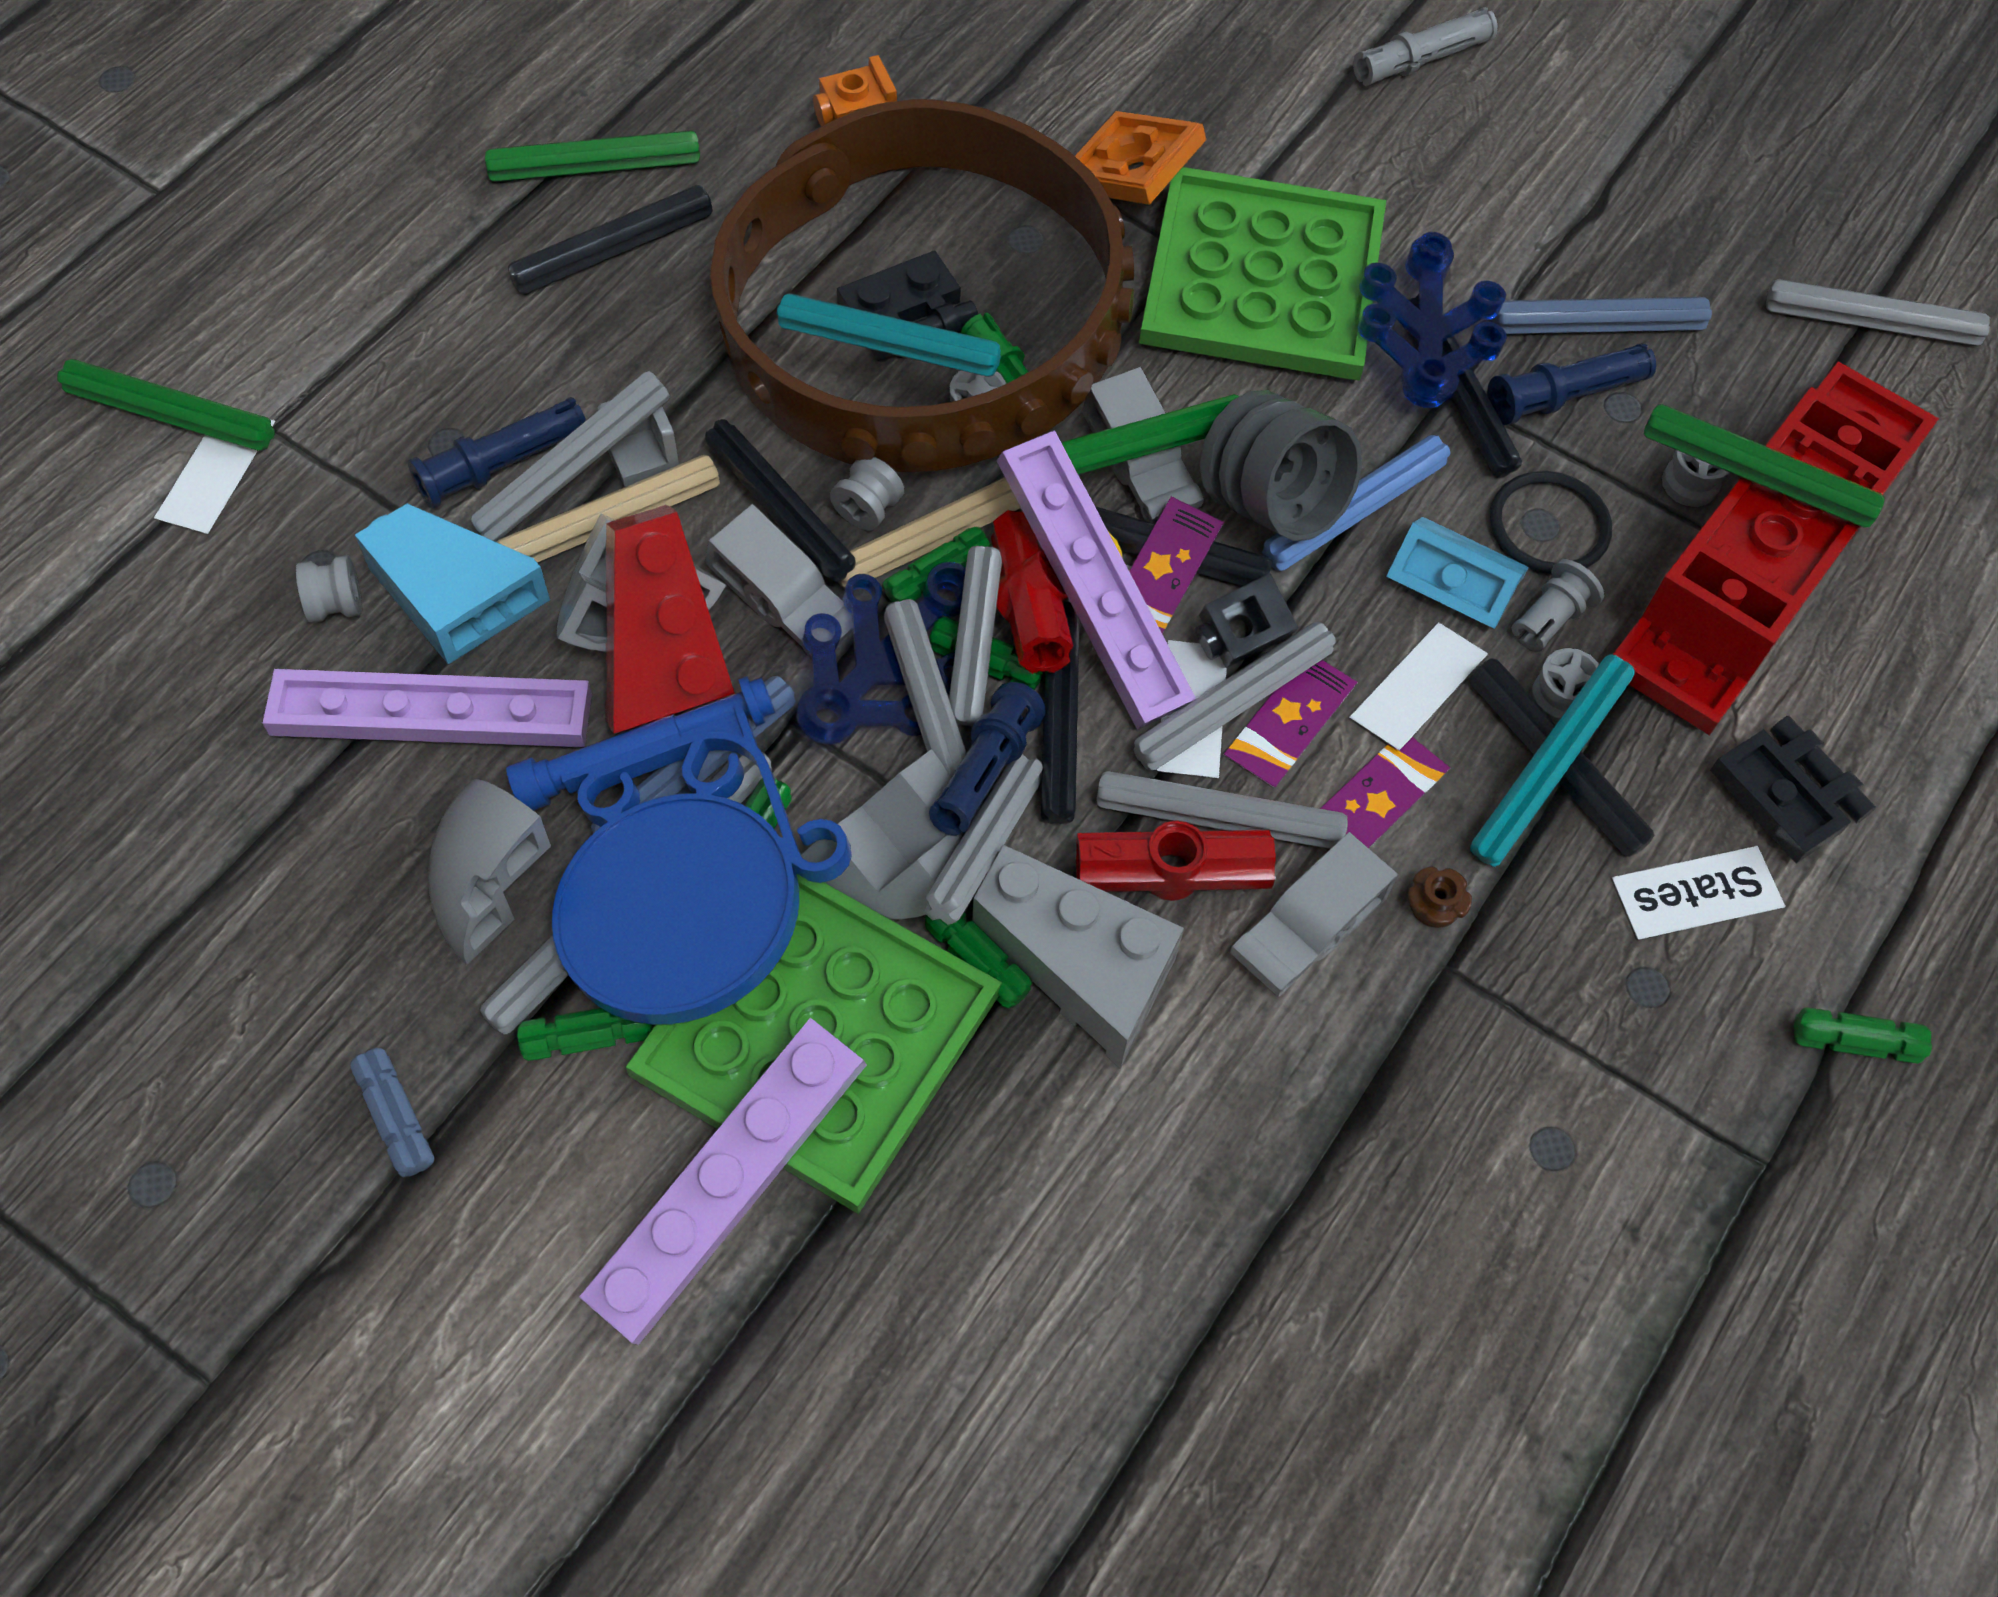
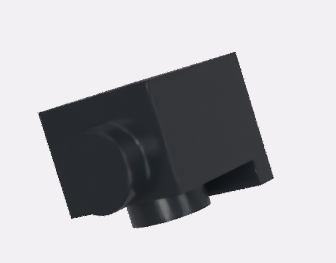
[1195,573,1299,668]

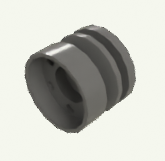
[1200,390,1362,541]

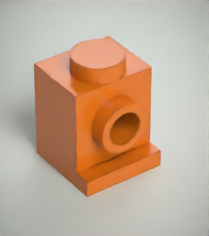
[813,55,897,127]

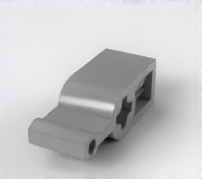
[1082,367,1204,524]
[705,504,862,663]
[1230,832,1398,997]

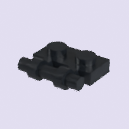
[837,250,978,361]
[1710,715,1877,864]

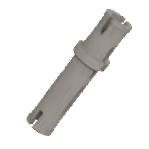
[1353,7,1498,86]

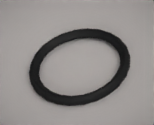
[1490,471,1612,574]

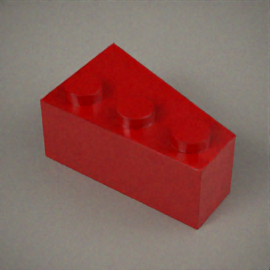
[605,505,735,734]

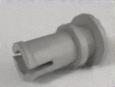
[1511,559,1604,652]

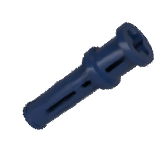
[1487,343,1656,426]
[407,397,586,509]
[929,682,1046,836]

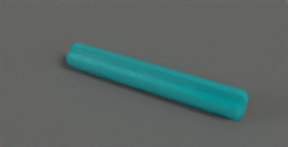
[777,293,1001,377]
[1470,654,1635,867]

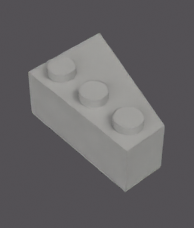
[973,845,1184,1069]

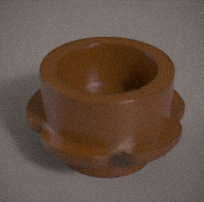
[1408,866,1472,928]

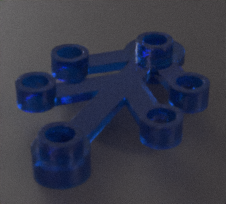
[1358,232,1507,408]
[797,562,966,744]

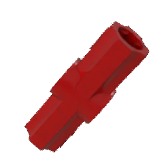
[991,510,1073,674]
[1076,820,1276,901]

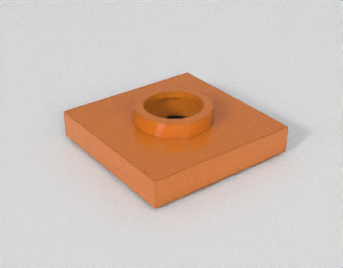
[1075,111,1206,205]

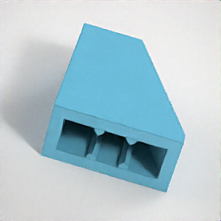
[355,503,550,664]

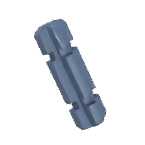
[350,1048,434,1177]

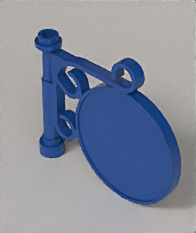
[506,676,852,1024]

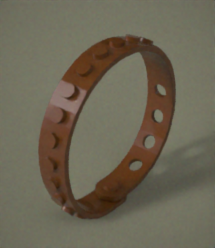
[710,99,1134,472]

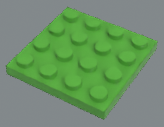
[1139,167,1386,381]
[626,874,1002,1214]

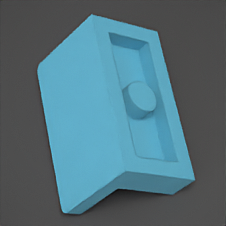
[1386,517,1529,629]

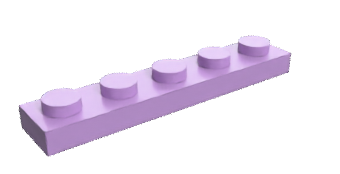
[997,430,1196,729]
[263,669,592,747]
[579,1017,867,1345]

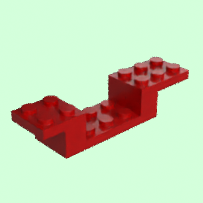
[1613,361,1939,736]

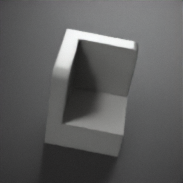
[598,401,679,487]

